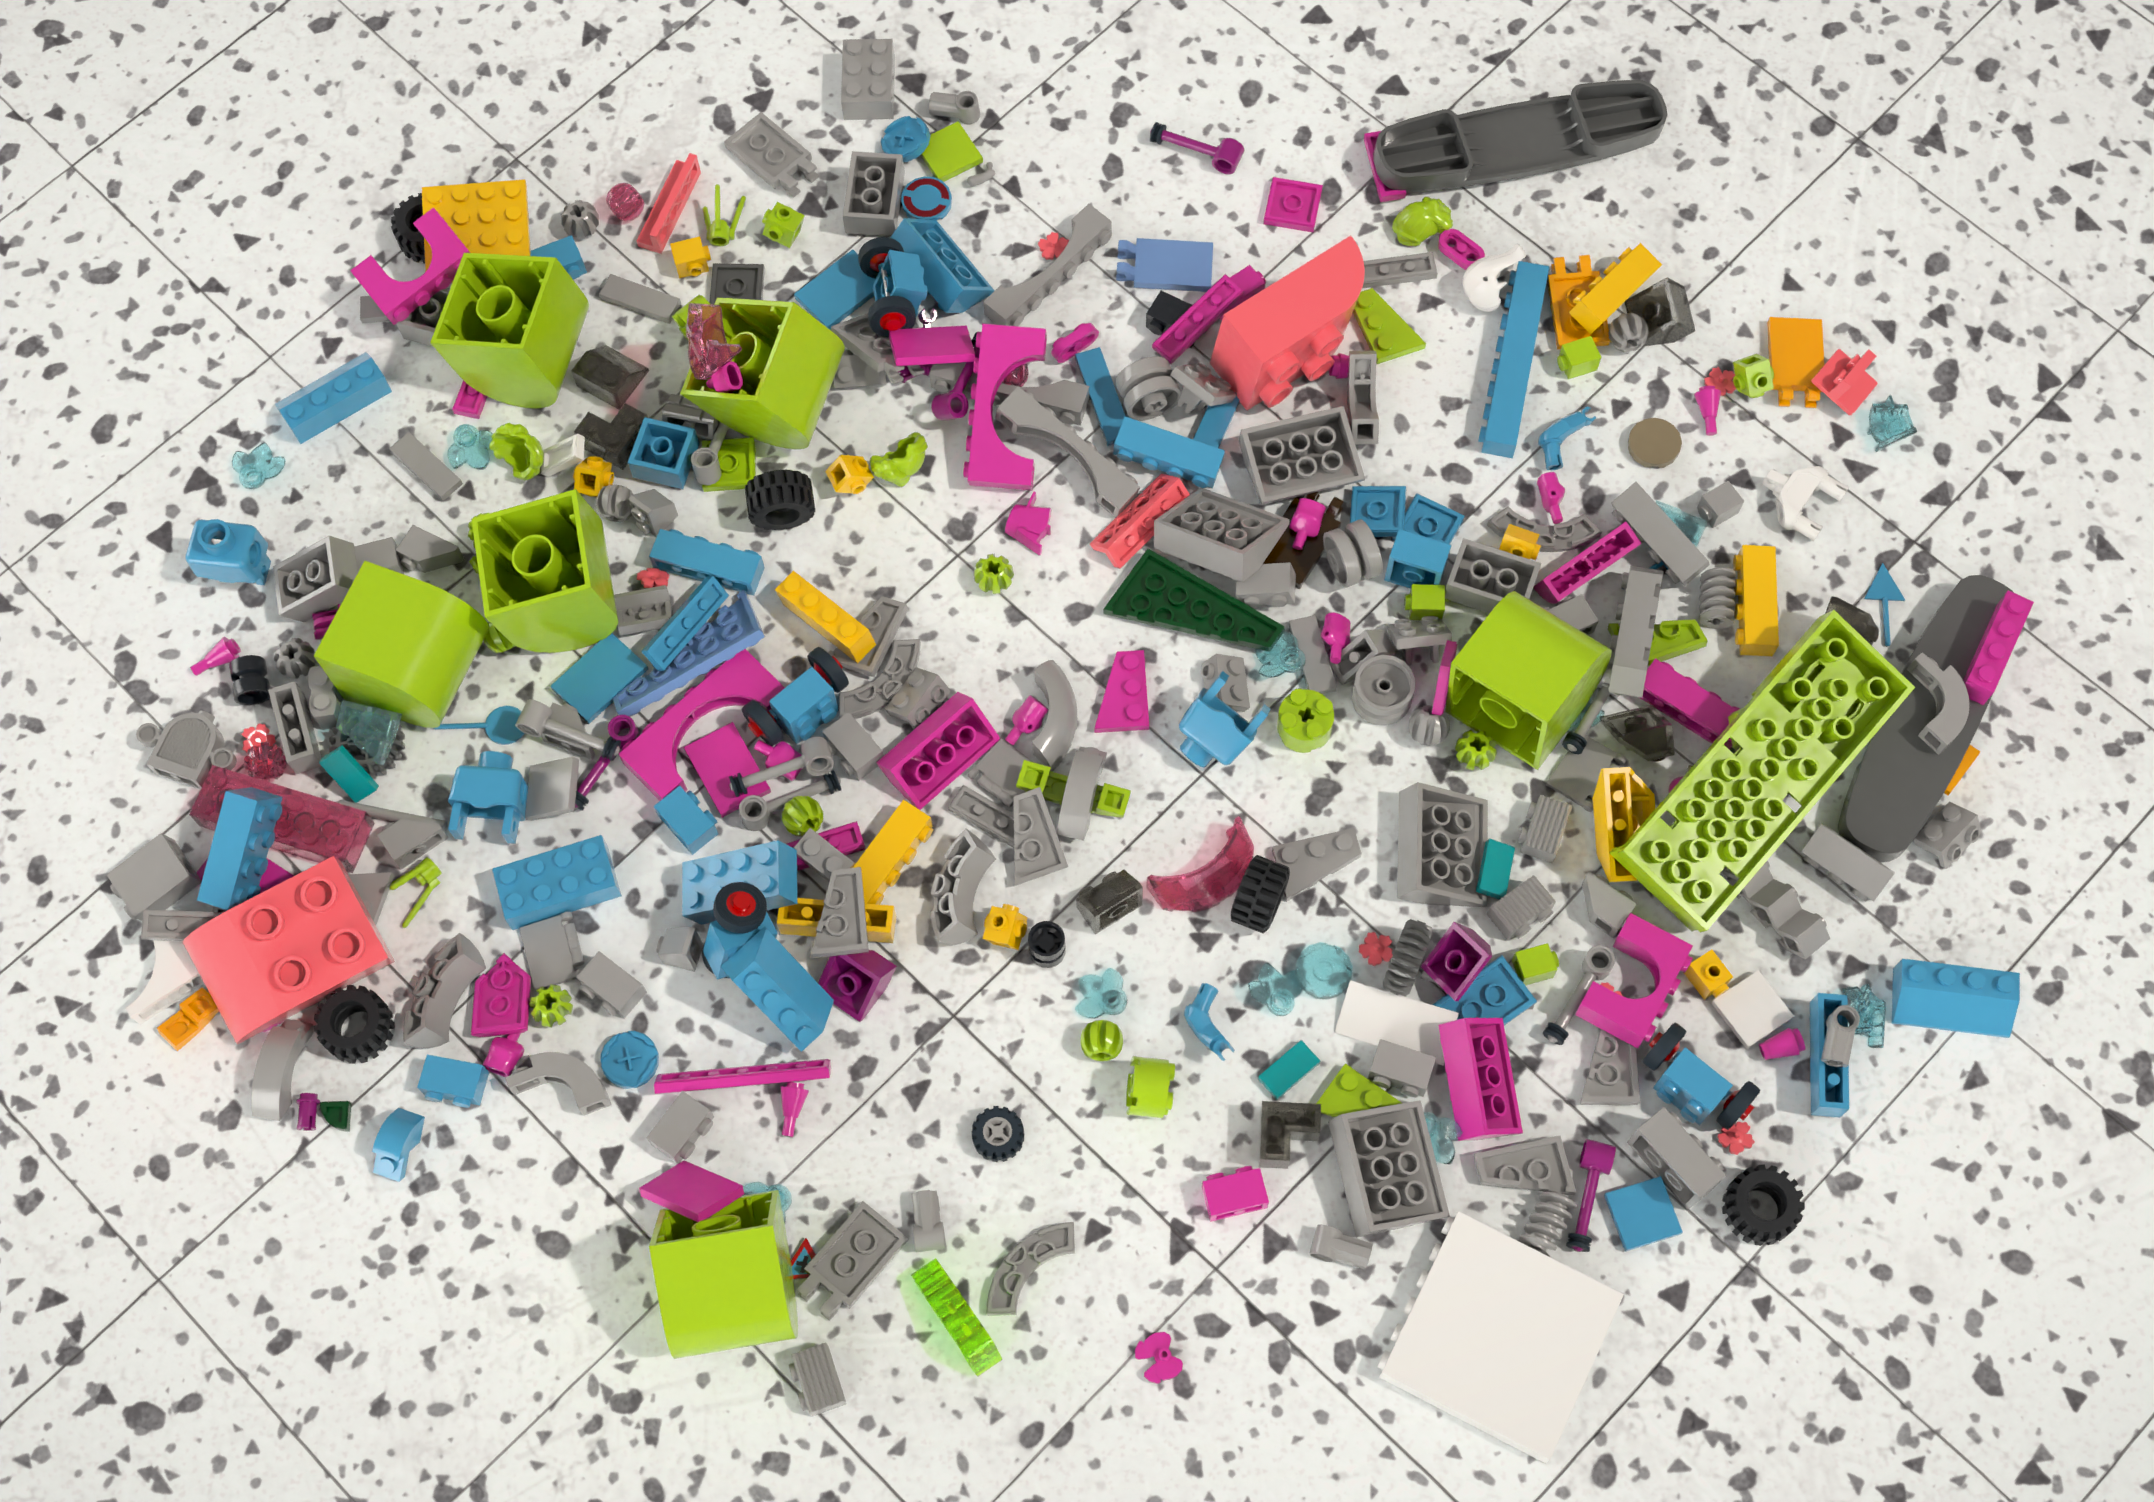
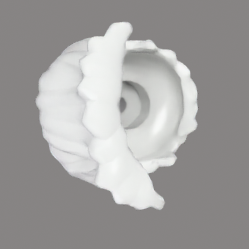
[1463,244,1526,312]

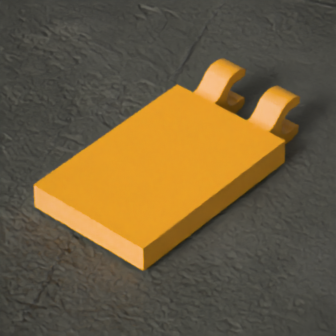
[1547,255,1610,350]
[1767,317,1824,408]

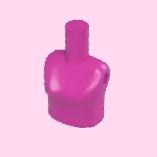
[706,361,743,393]
[1537,472,1565,524]
[1289,498,1326,550]
[1321,612,1351,664]
[1005,695,1049,745]
[754,739,802,782]
[482,1033,524,1077]

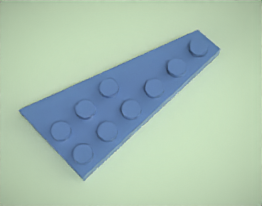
[613,590,765,716]

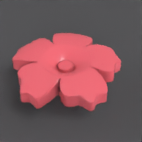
[1038,232,1069,260]
[1704,367,1736,396]
[637,568,670,588]
[241,723,276,757]
[1359,932,1393,966]
[1717,1122,1755,1155]

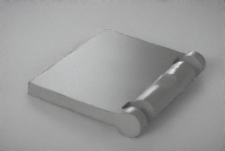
[1546,735,1627,812]
[968,738,1033,808]
[519,912,584,991]

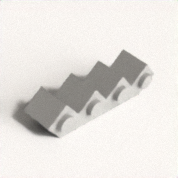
[1604,566,1663,698]
[1721,860,1830,959]

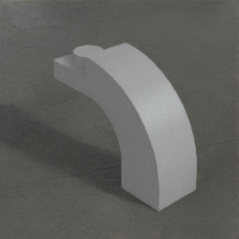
[1347,351,1379,444]
[1907,652,1969,755]
[1057,747,1107,840]
[251,1019,314,1121]
[505,1052,611,1116]

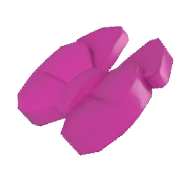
[1135,1332,1183,1384]

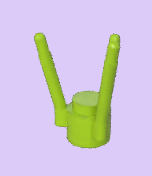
[703,184,746,246]
[389,857,442,928]

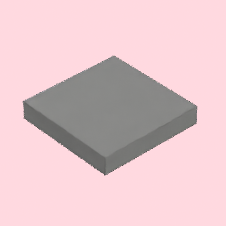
[525,756,579,821]

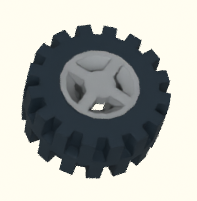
[971,1106,1024,1162]

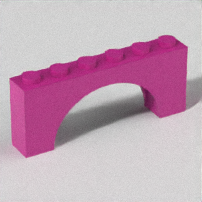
[963,324,1047,491]
[619,649,785,801]

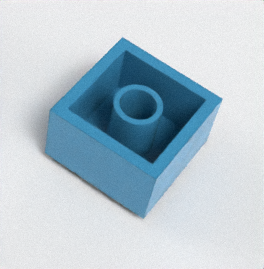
[628,417,699,489]
[1384,529,1451,589]

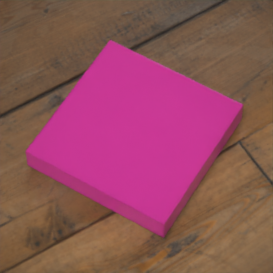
[1263,177,1323,233]
[1432,640,1458,716]

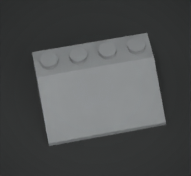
[1239,406,1365,505]
[1154,488,1289,582]
[1397,782,1488,907]
[1328,1100,1450,1238]

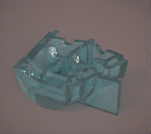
[1867,395,1917,452]
[1842,984,1886,1048]

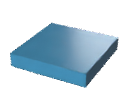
[1350,486,1406,537]
[1392,493,1465,544]
[1604,1176,1683,1252]

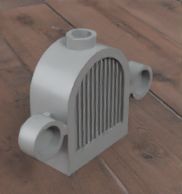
[136,710,237,790]

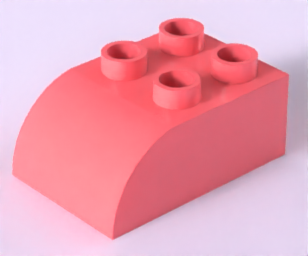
[1210,235,1365,411]
[183,856,395,1045]

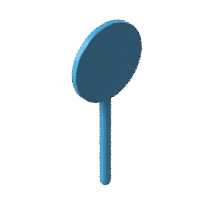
[434,706,524,745]

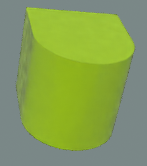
[430,253,589,408]
[680,298,845,450]
[471,489,618,653]
[314,560,489,728]
[1445,591,1612,770]
[649,1190,798,1359]

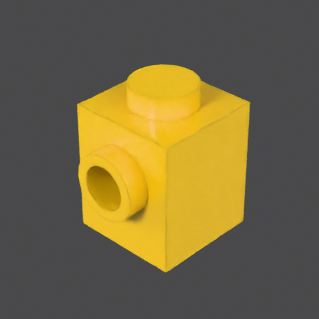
[670,236,711,279]
[1499,524,1541,561]
[1683,949,1733,1000]

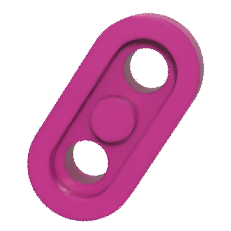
[1438,229,1485,270]
[1051,323,1099,363]

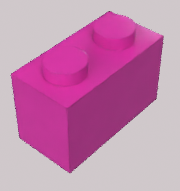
[1202,1166,1269,1222]

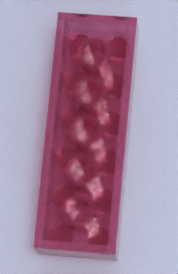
[189,765,375,873]

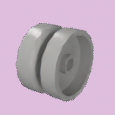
[1115,356,1182,421]
[1323,519,1383,588]
[1352,655,1416,726]

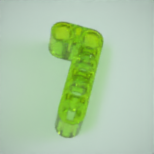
[911,1258,1003,1377]

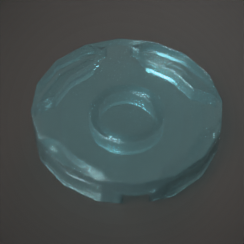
[1295,942,1353,1000]

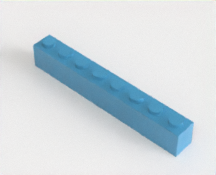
[1478,261,1549,459]

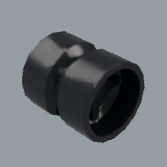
[229,655,270,705]
[1028,921,1066,968]

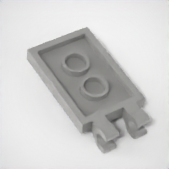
[724,112,819,198]
[831,314,924,384]
[797,1201,908,1321]

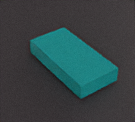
[319,745,379,803]
[1476,838,1515,900]
[1258,1040,1321,1100]

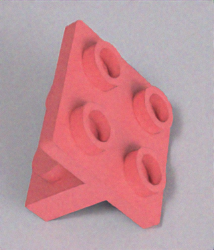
[1811,349,1878,415]

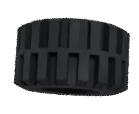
[391,193,425,264]
[745,469,815,530]
[1231,855,1290,933]
[314,985,395,1064]
[1722,1164,1805,1246]

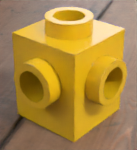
[825,455,874,494]
[573,456,614,497]
[982,904,1028,950]

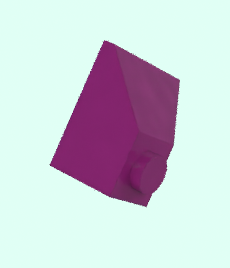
[1420,922,1492,1002]
[818,950,897,1022]

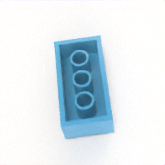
[197,787,283,910]
[492,835,622,930]
[682,840,797,925]

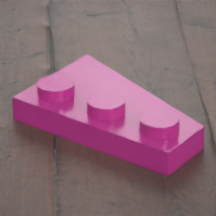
[1094,650,1149,733]

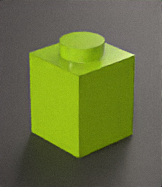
[1557,336,1602,380]
[1404,584,1445,621]
[1511,943,1559,986]

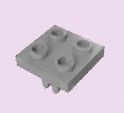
[1170,363,1237,413]
[1387,616,1452,666]

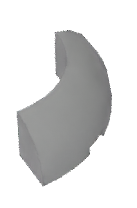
[1032,660,1077,772]
[930,829,996,945]
[403,933,486,1049]

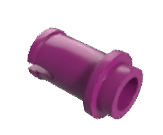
[296,1093,320,1131]

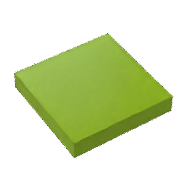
[920,121,983,182]
[701,437,756,492]

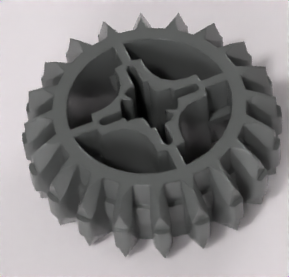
[329,706,405,779]
[1383,919,1433,997]

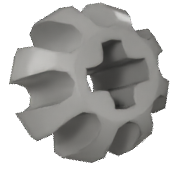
[561,200,599,239]
[1609,313,1648,352]
[596,485,634,522]
[274,638,316,679]
[1409,705,1450,746]

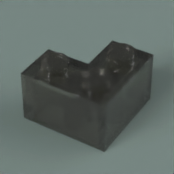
[574,403,648,470]
[1258,1101,1321,1169]

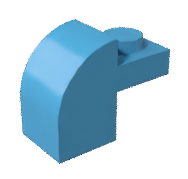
[372,1108,425,1182]

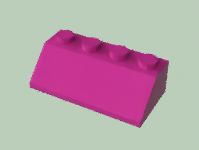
[876,692,1001,810]
[1438,1018,1523,1141]

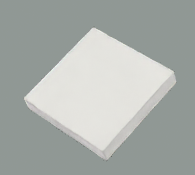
[1711,970,1794,1050]

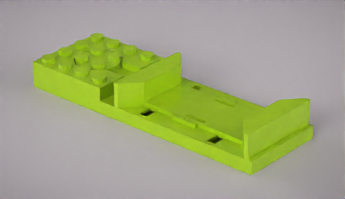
[1610,610,1915,933]

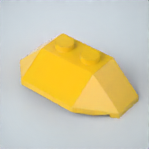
[1593,767,1655,882]

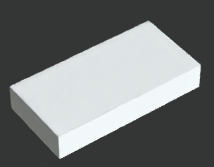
[541,433,585,477]

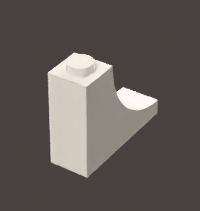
[126,940,204,1025]

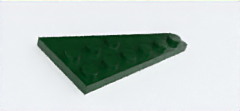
[1103,549,1285,652]

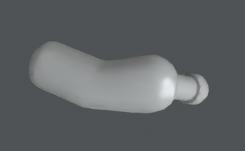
[967,162,995,186]

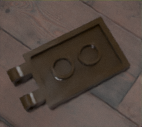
[1263,491,1344,589]

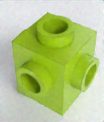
[762,202,805,248]
[1733,354,1774,398]

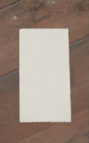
[1335,980,1459,1066]

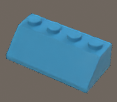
[890,218,995,313]
[275,352,392,444]
[721,926,834,1052]
[1892,959,2020,1038]

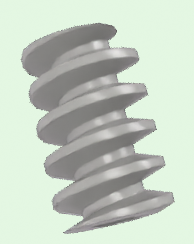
[1699,568,1736,629]
[1519,1190,1578,1257]

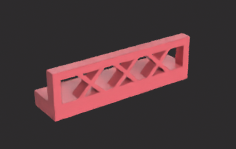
[637,153,701,254]
[1090,473,1190,569]

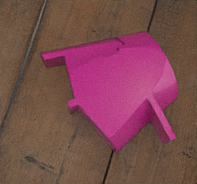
[1005,491,1052,556]

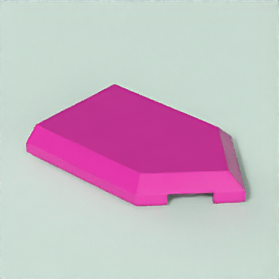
[471,953,531,1037]

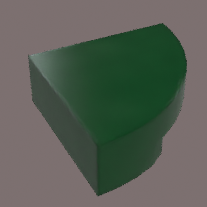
[320,1101,352,1132]

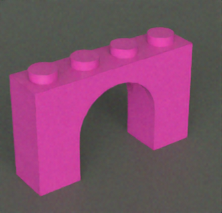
[350,207,470,325]
[1575,913,1693,1049]

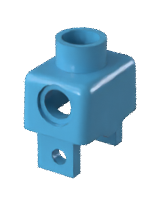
[185,519,271,585]
[1179,671,1270,767]
[448,751,528,844]

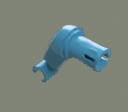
[1538,406,1596,471]
[1184,983,1235,1061]

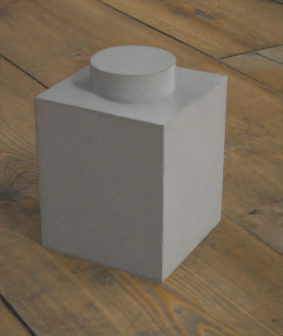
[1697,481,1744,528]

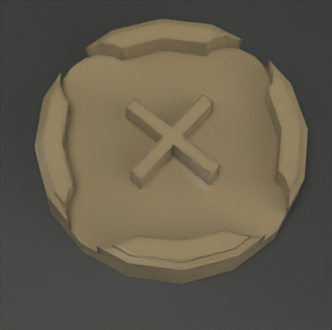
[1628,418,1682,468]

